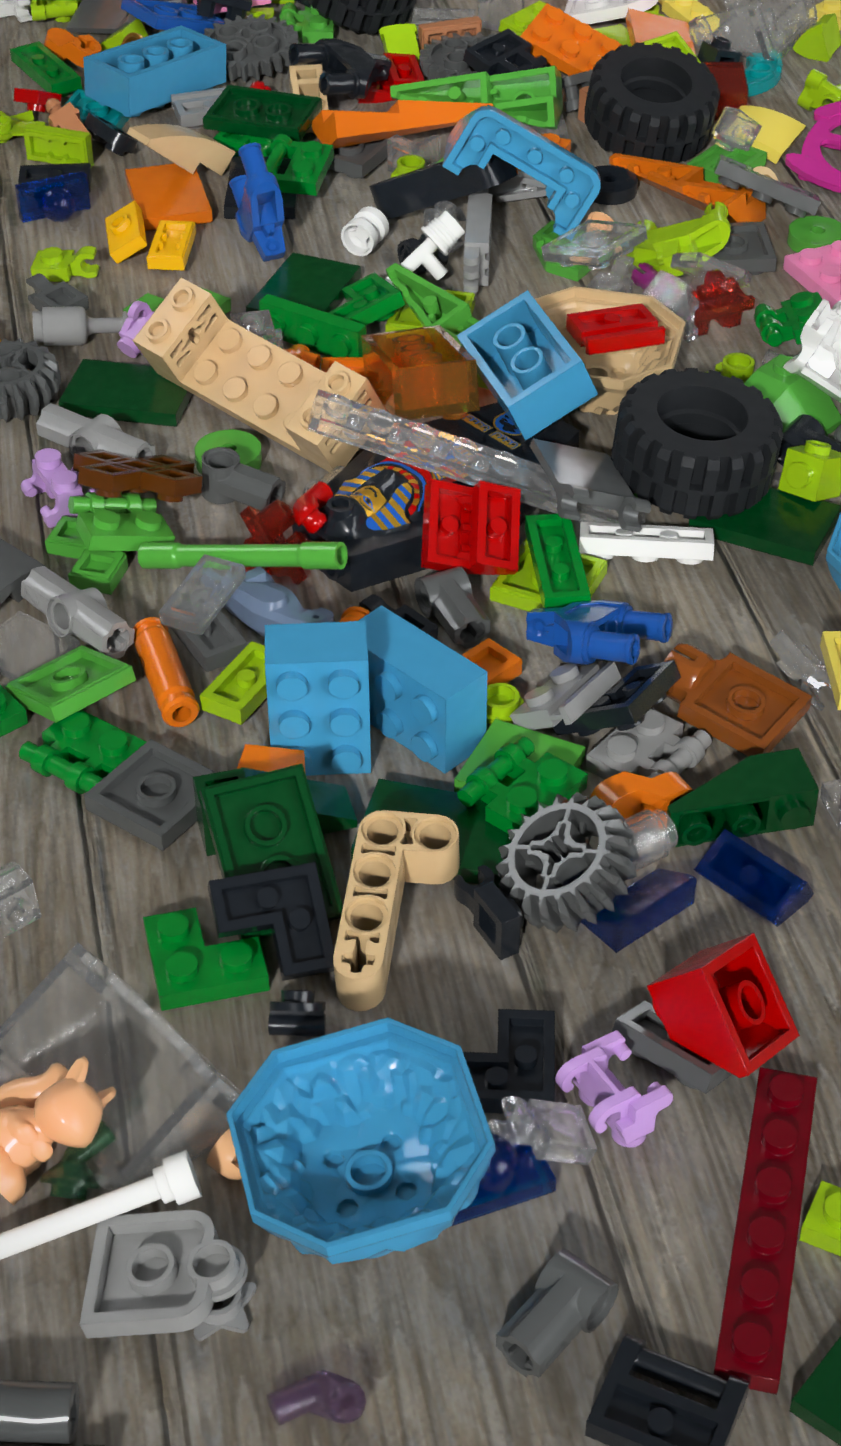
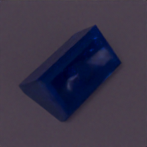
[694,829,814,927]
[581,868,697,953]

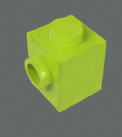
[778,440,841,502]

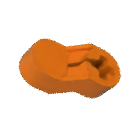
[44,27,102,68]
[590,771,693,830]

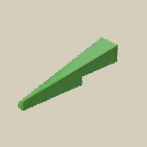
[390,66,563,129]
[386,263,488,389]

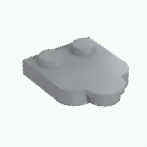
[79,1210,248,1339]

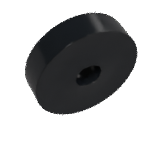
[594,165,638,205]

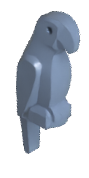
[197,567,334,638]

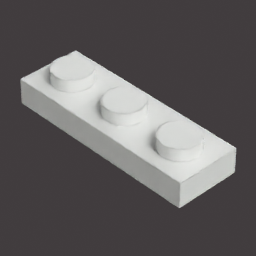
[579,522,714,565]

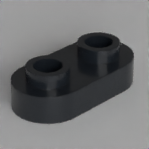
[83,112,138,156]

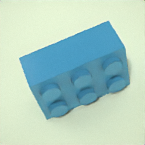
[456,290,598,441]
[358,605,488,774]
[265,621,371,776]

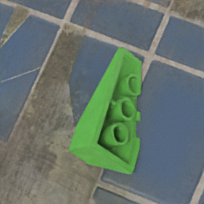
[744,354,841,436]

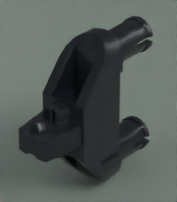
[288,39,392,99]

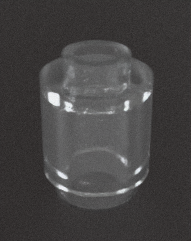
[597,809,678,872]

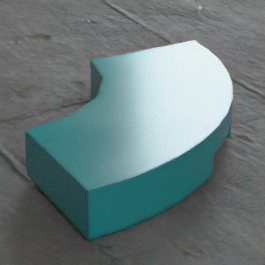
[732,51,782,98]

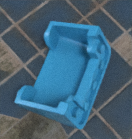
[442,105,601,241]

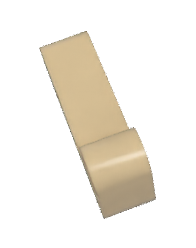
[333,810,460,1011]

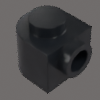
[697,35,742,83]

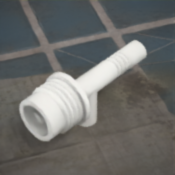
[384,211,465,288]

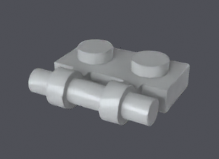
[586,708,712,779]

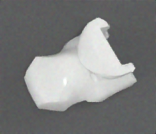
[783,298,841,403]

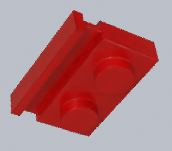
[566,303,665,355]

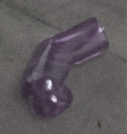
[267,1370,366,1426]

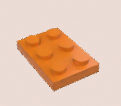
[520,3,622,76]

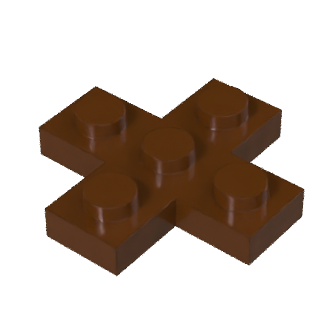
[73,450,203,502]

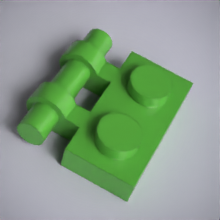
[280,2,335,43]
[68,492,175,551]

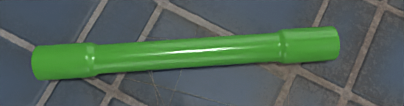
[138,542,348,569]

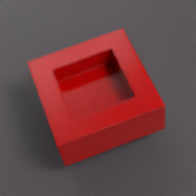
[13,88,62,113]

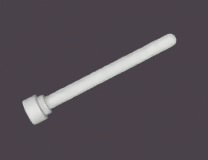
[0,1150,202,1260]

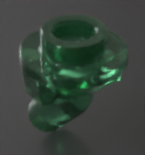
[40,1120,116,1200]

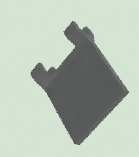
[66,0,163,34]
[530,438,651,533]

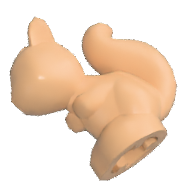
[0,1056,117,1206]

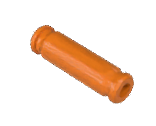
[133,617,200,727]

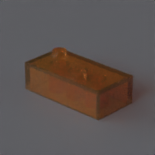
[361,325,480,422]

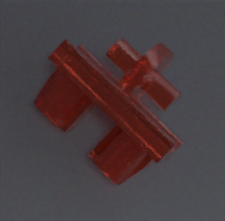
[675,269,755,337]
[240,499,311,585]

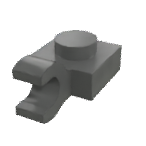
[26,274,89,311]

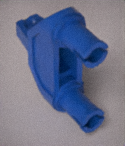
[229,143,286,262]
[526,600,673,665]

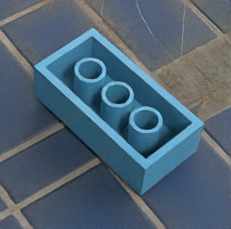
[83,25,226,117]

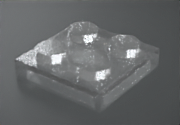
[541,220,648,270]

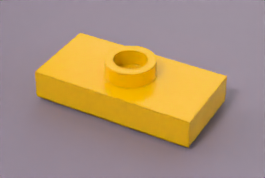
[105,200,147,264]
[146,220,196,271]

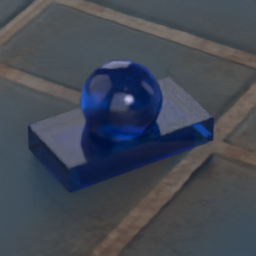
[15,171,91,223]
[452,1133,556,1226]

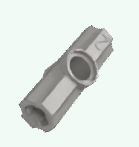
[36,403,156,458]
[21,566,135,659]

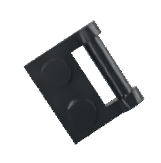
[585,1333,750,1446]

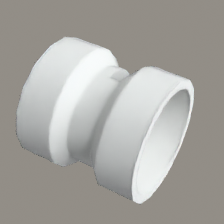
[341,206,389,256]

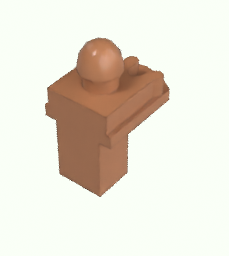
[45,98,92,142]

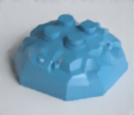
[226,1017,496,1264]

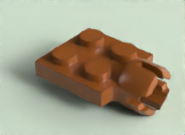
[664,643,813,756]

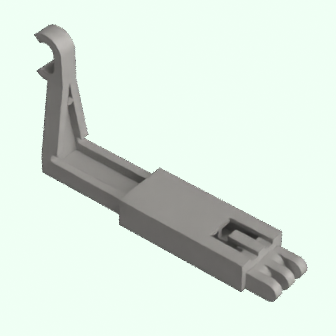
[463,170,547,293]

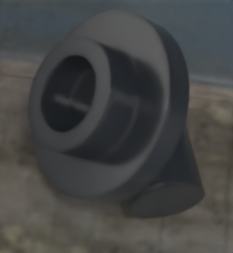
[268,990,326,1036]

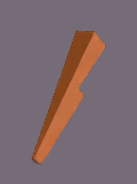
[312,100,493,149]
[609,153,766,223]

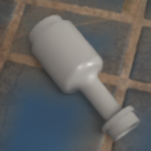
[32,306,128,346]

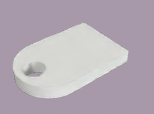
[564,0,658,25]

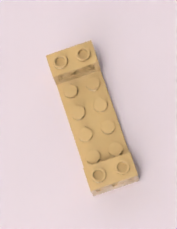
[132,277,387,476]

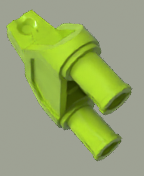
[625,201,731,278]

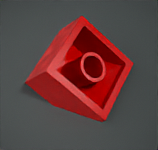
[647,933,800,1078]

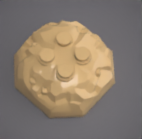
[535,286,686,415]

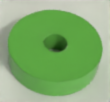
[787,216,841,253]
[195,429,262,474]

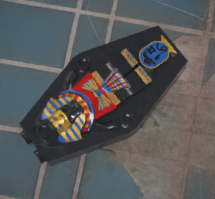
[292,402,579,592]

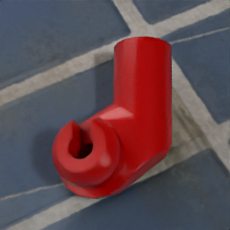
[293,481,333,534]

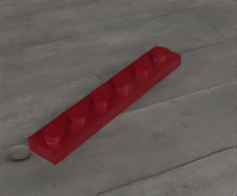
[713,1067,818,1395]

